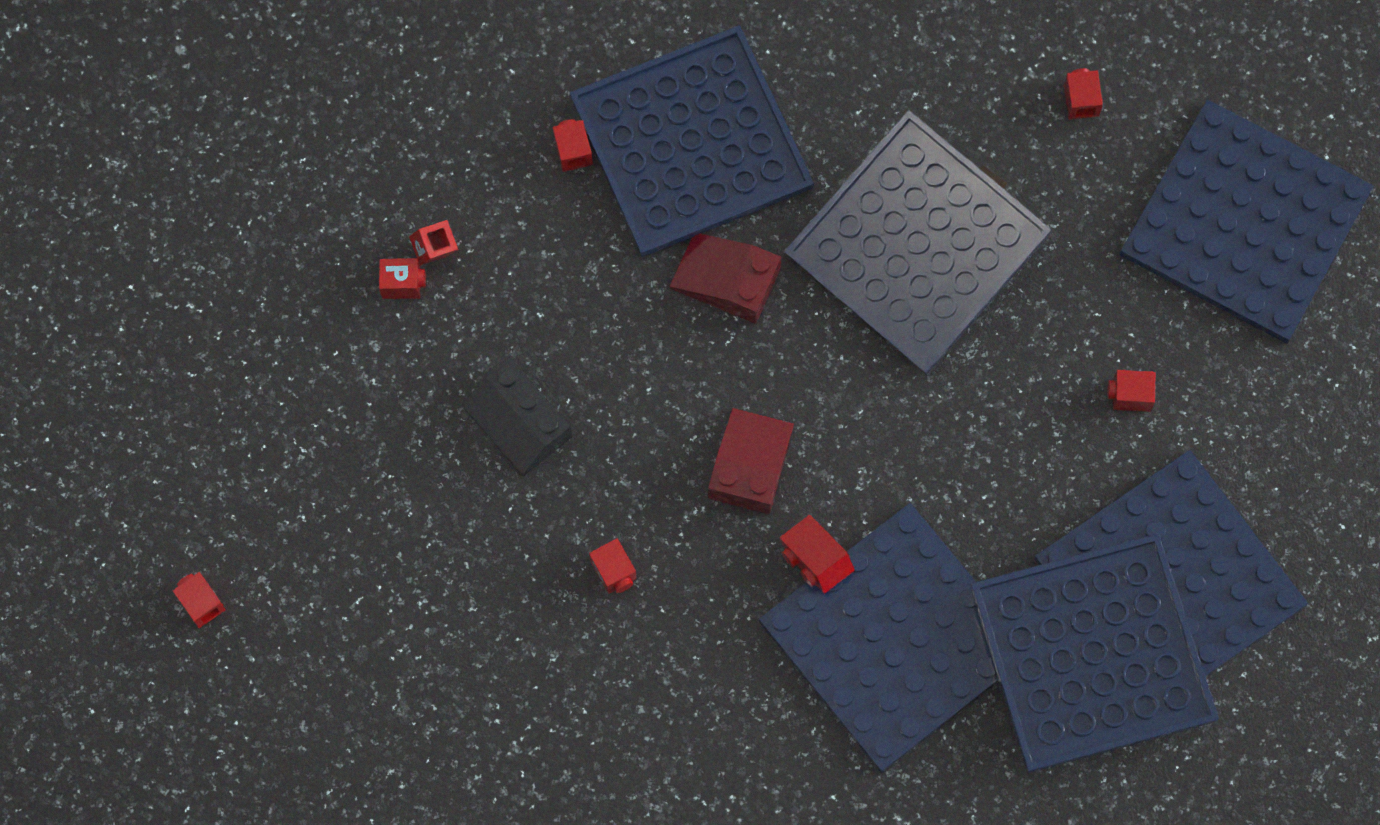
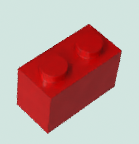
[779,515,855,594]

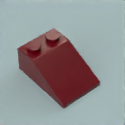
[669,233,781,324]
[708,408,794,514]

